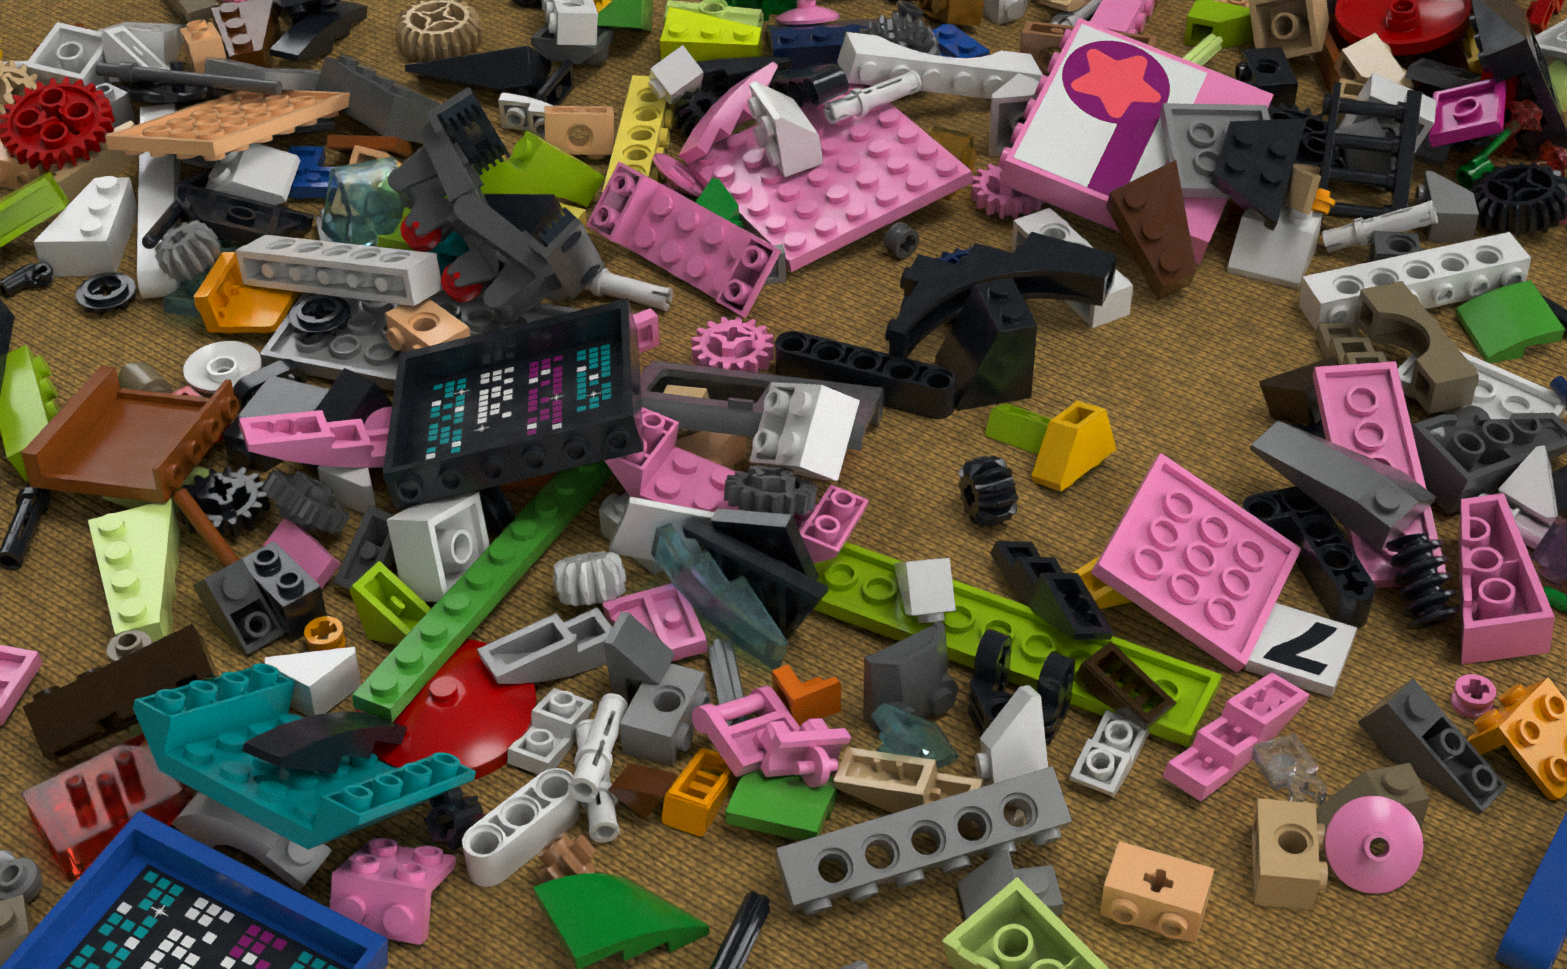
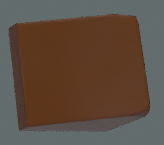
[608,763,678,819]

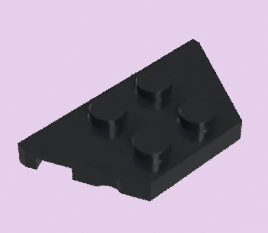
[1210,119,1306,231]
[174,181,314,245]
[682,517,828,640]

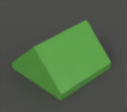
[597,0,653,32]

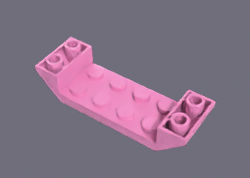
[586,162,781,318]
[605,407,869,564]

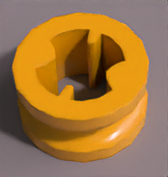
[304,616,347,652]

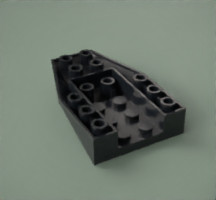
[1469,0,1567,162]

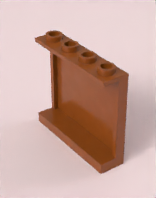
[21,366,239,504]

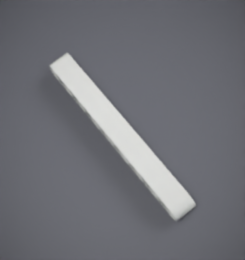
[137,103,181,299]

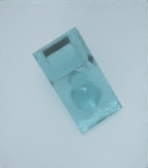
[871,702,959,769]

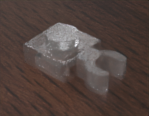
[1252,733,1327,806]

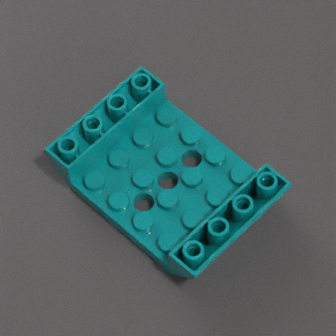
[133,663,476,850]

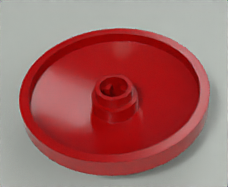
[1335,0,1472,55]
[356,639,537,780]

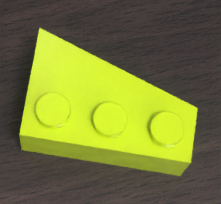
[660,6,762,62]

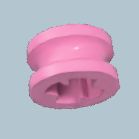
[1451,674,1496,719]

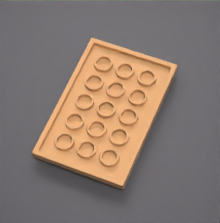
[105,90,350,161]

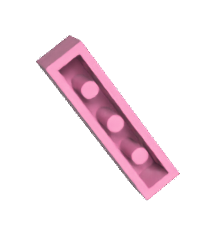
[1090,0,1160,34]

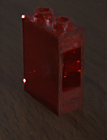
[21,733,193,883]

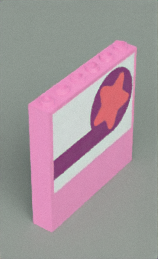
[998,18,1274,265]

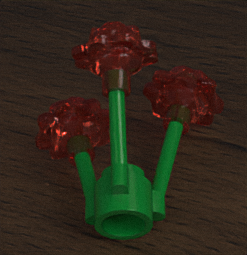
[1456,99,1567,191]

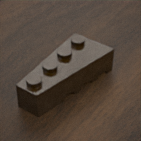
[22,624,219,762]

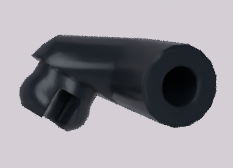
[0,262,54,297]

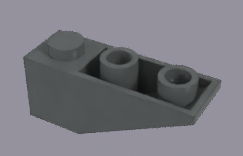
[1358,678,1507,814]

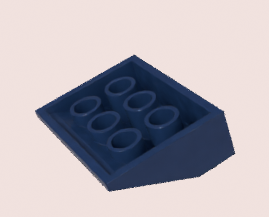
[766,18,892,69]

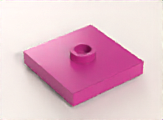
[1428,78,1507,148]

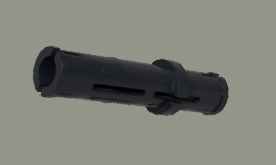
[0,480,51,571]

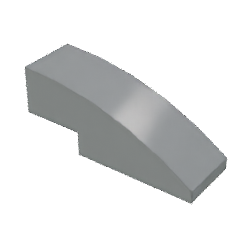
[477,607,612,684]

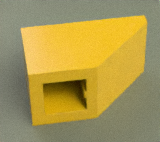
[1031,401,1117,491]

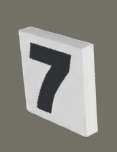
[1245,603,1357,698]

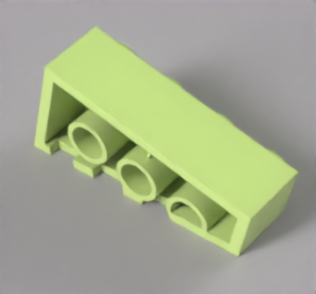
[88,498,182,643]
[941,877,1109,969]

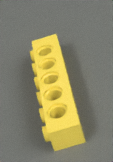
[602,75,678,193]

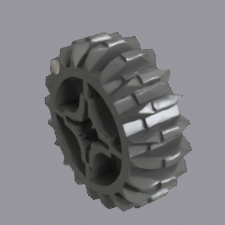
[858,12,941,97]

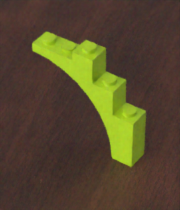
[390,130,605,236]
[0,171,70,248]

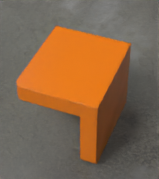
[772,664,841,727]

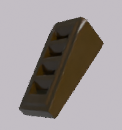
[1074,641,1176,731]

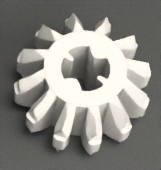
[553,551,626,606]

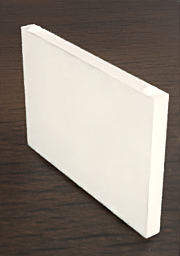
[609,497,715,569]

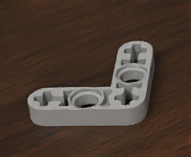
[205,57,321,90]

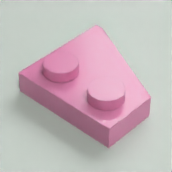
[602,581,708,662]

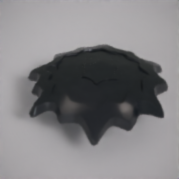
[116,61,235,104]

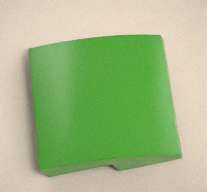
[1455,280,1565,363]
[725,769,840,841]

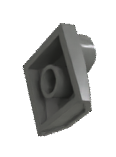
[531,23,614,65]
[863,621,958,734]

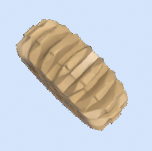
[395,0,482,62]

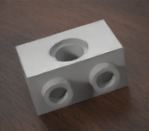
[619,663,711,767]

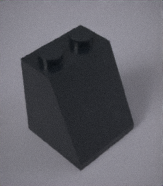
[935,278,1037,411]

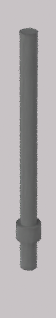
[95,61,282,95]

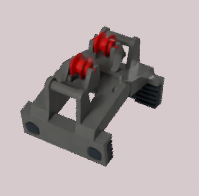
[388,87,606,325]

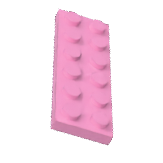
[1312,361,1446,588]

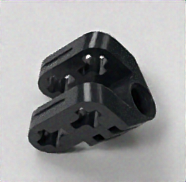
[968,629,1075,745]

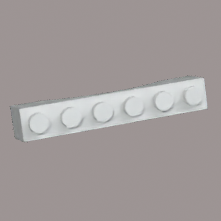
[837,32,1043,99]

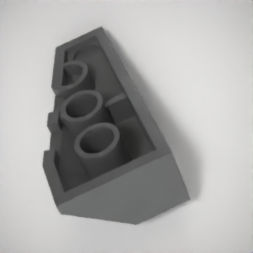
[1412,413,1567,515]
[1250,420,1436,553]

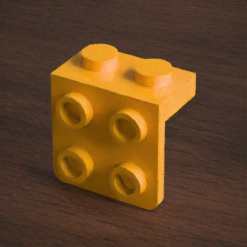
[194,252,300,334]
[1467,677,1567,801]

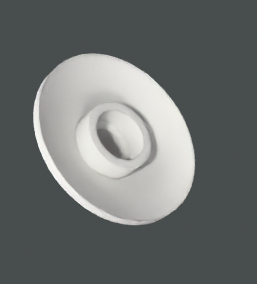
[183,341,262,394]

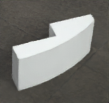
[498,93,553,140]
[507,688,593,775]
[1070,710,1149,797]

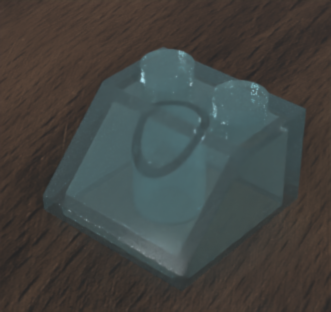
[321,157,406,246]

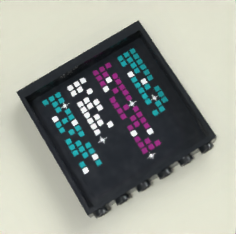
[383,299,644,510]

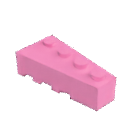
[1458,493,1555,664]

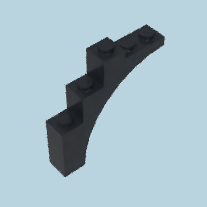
[885,232,1117,358]

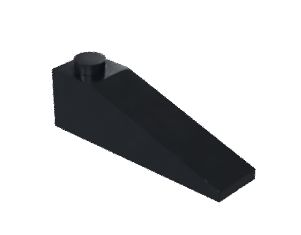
[405,45,552,98]

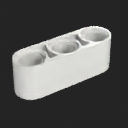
[462,768,580,887]

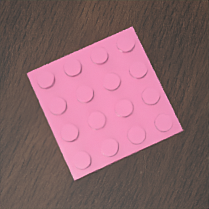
[1091,453,1302,673]

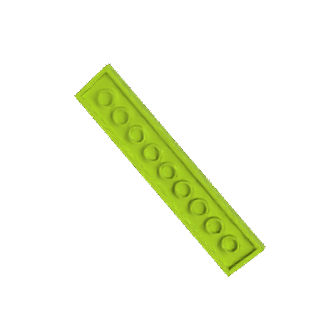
[813,542,1222,748]

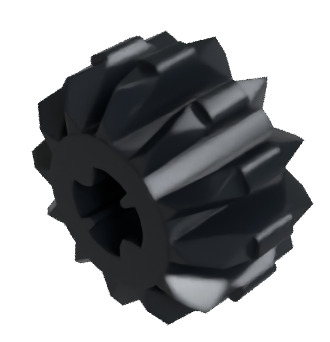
[673,88,721,138]
[958,455,1019,527]

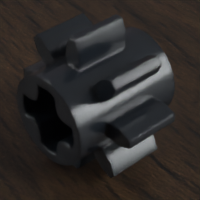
[424,787,486,850]

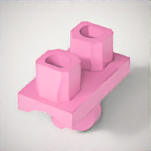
[760,718,851,788]

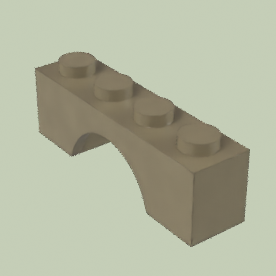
[1355,281,1479,414]

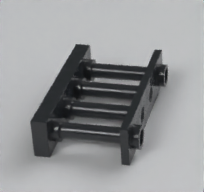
[1318,82,1423,233]

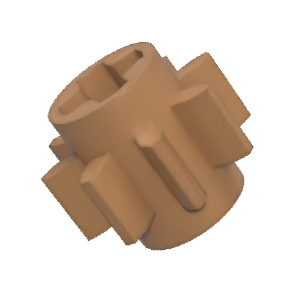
[536,832,597,883]

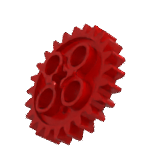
[0,77,115,171]

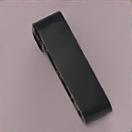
[1242,487,1375,629]

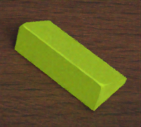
[985,403,1051,454]

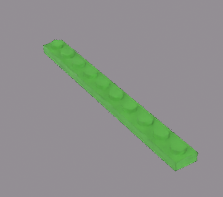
[352,461,614,722]

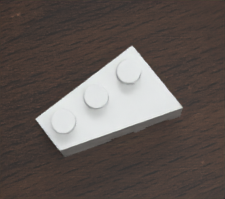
[34,176,138,277]

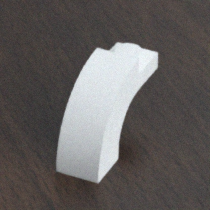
[171,792,332,891]

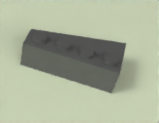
[315,54,440,144]

